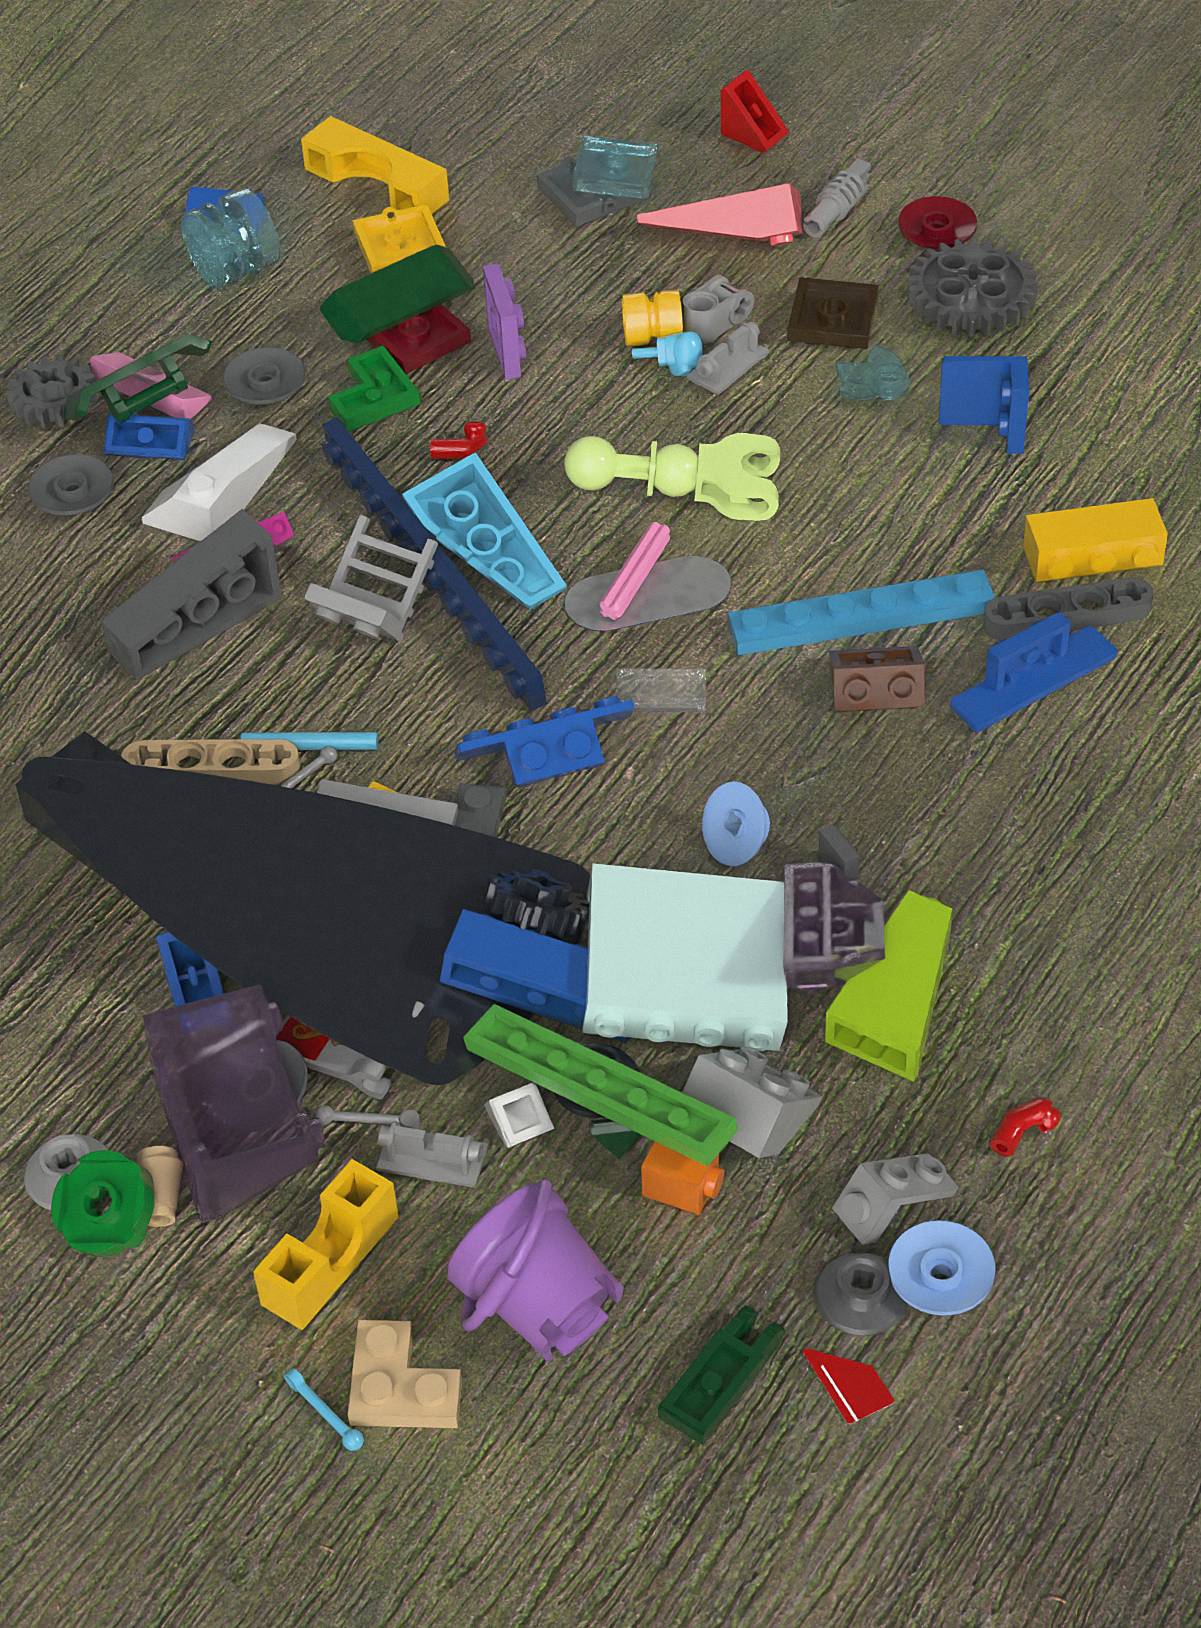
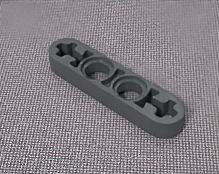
[983,577,1154,640]

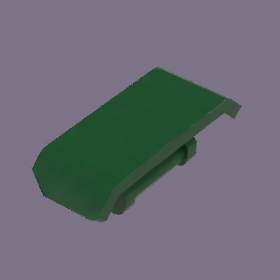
[320,245,475,343]
[64,334,212,424]

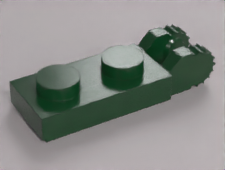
[658,1305,785,1445]

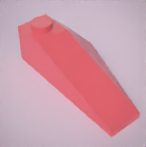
[637,183,803,246]

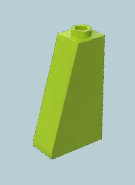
[825,890,952,1082]

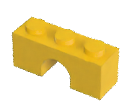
[253,1159,399,1330]

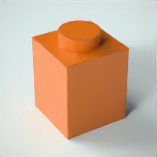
[641,1141,725,1215]

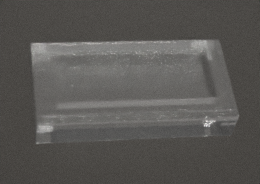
[616,669,706,712]

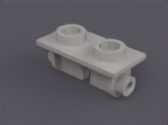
[687,322,769,395]
[376,1122,488,1188]

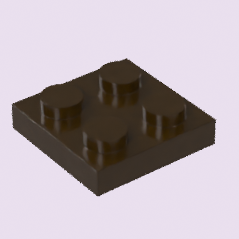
[787,277,879,349]

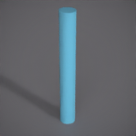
[241,732,378,750]

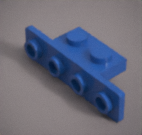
[950,612,1117,732]
[454,696,635,788]

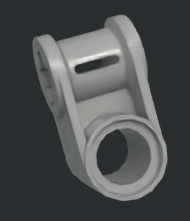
[682,275,754,344]

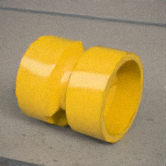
[622,289,683,347]

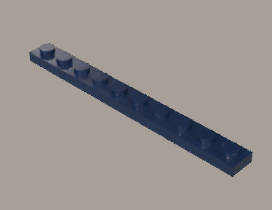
[321,417,547,712]

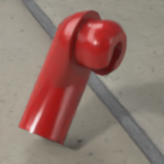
[430,421,488,460]
[990,1097,1061,1157]

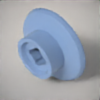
[702,781,770,867]

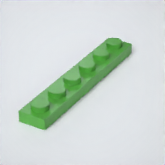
[463,1004,738,1167]

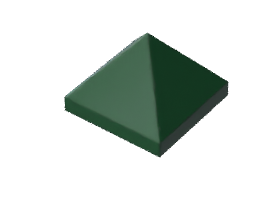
[588,1119,639,1160]

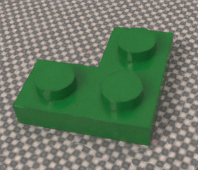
[327,346,420,432]

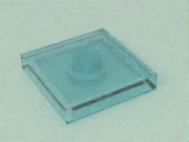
[572,135,658,199]

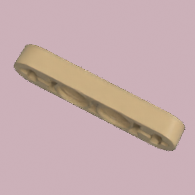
[121,739,301,785]

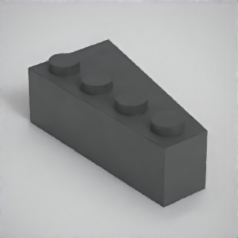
[101,509,282,681]

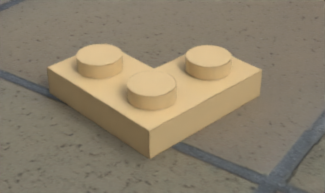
[348,1320,462,1428]

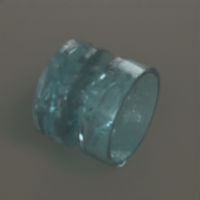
[181,187,281,290]

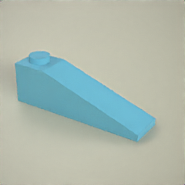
[402,452,567,610]

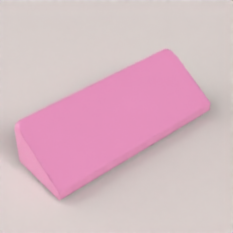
[90,352,212,420]

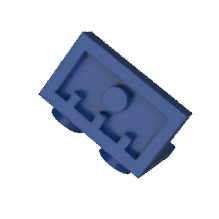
[939,356,1029,454]

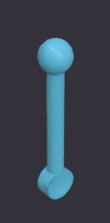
[284,1368,364,1451]

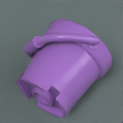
[447,1179,624,1362]

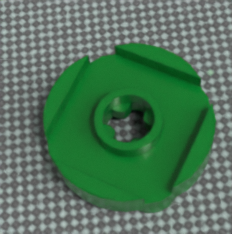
[51,1150,154,1257]

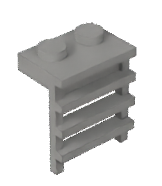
[304,515,438,642]

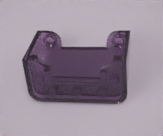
[143,984,326,1223]

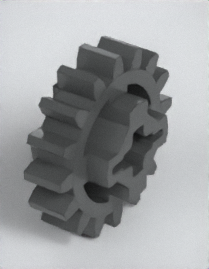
[7,355,97,428]

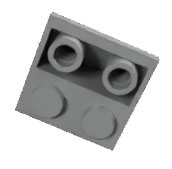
[682,1047,823,1158]

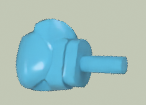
[632,331,703,376]

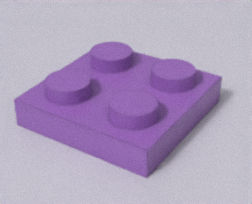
[483,263,526,380]

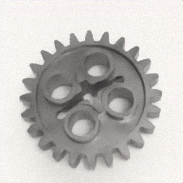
[907,239,1038,337]

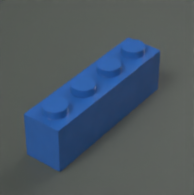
[440,909,629,1043]

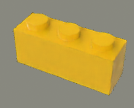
[1023,498,1168,582]

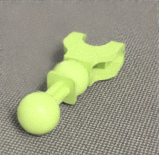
[564,433,781,521]

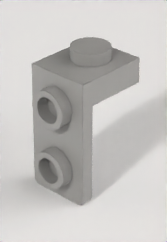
[832,1154,959,1245]

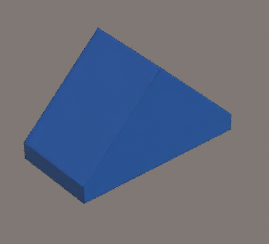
[156,931,230,1030]

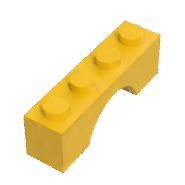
[301,116,449,214]

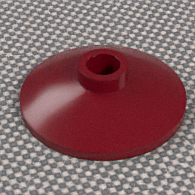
[898,196,977,249]

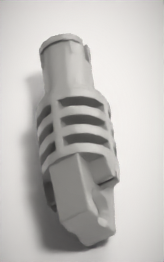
[803,159,871,238]

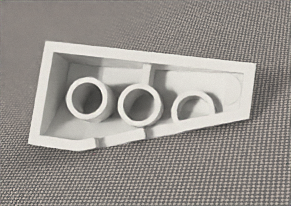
[141,423,297,541]

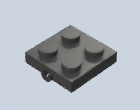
[537,149,642,227]

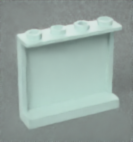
[582,863,788,1051]

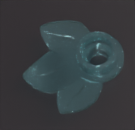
[835,345,910,400]

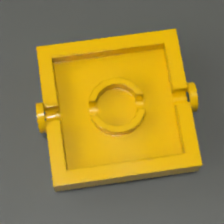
[353,204,446,273]

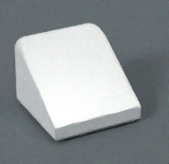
[484,1082,554,1148]

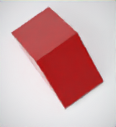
[721,69,789,153]

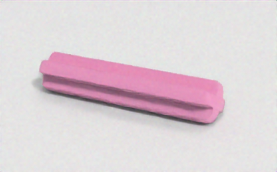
[599,522,670,620]

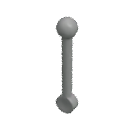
[280,746,337,788]
[314,1105,420,1129]

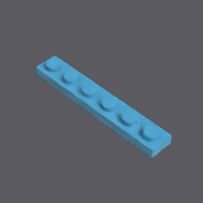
[728,569,995,655]

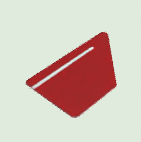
[803,1348,894,1424]

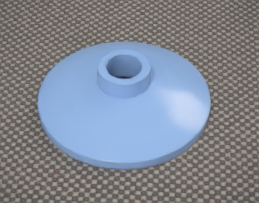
[888,1221,995,1315]

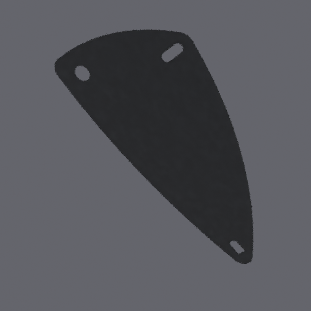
[22,757,590,1085]

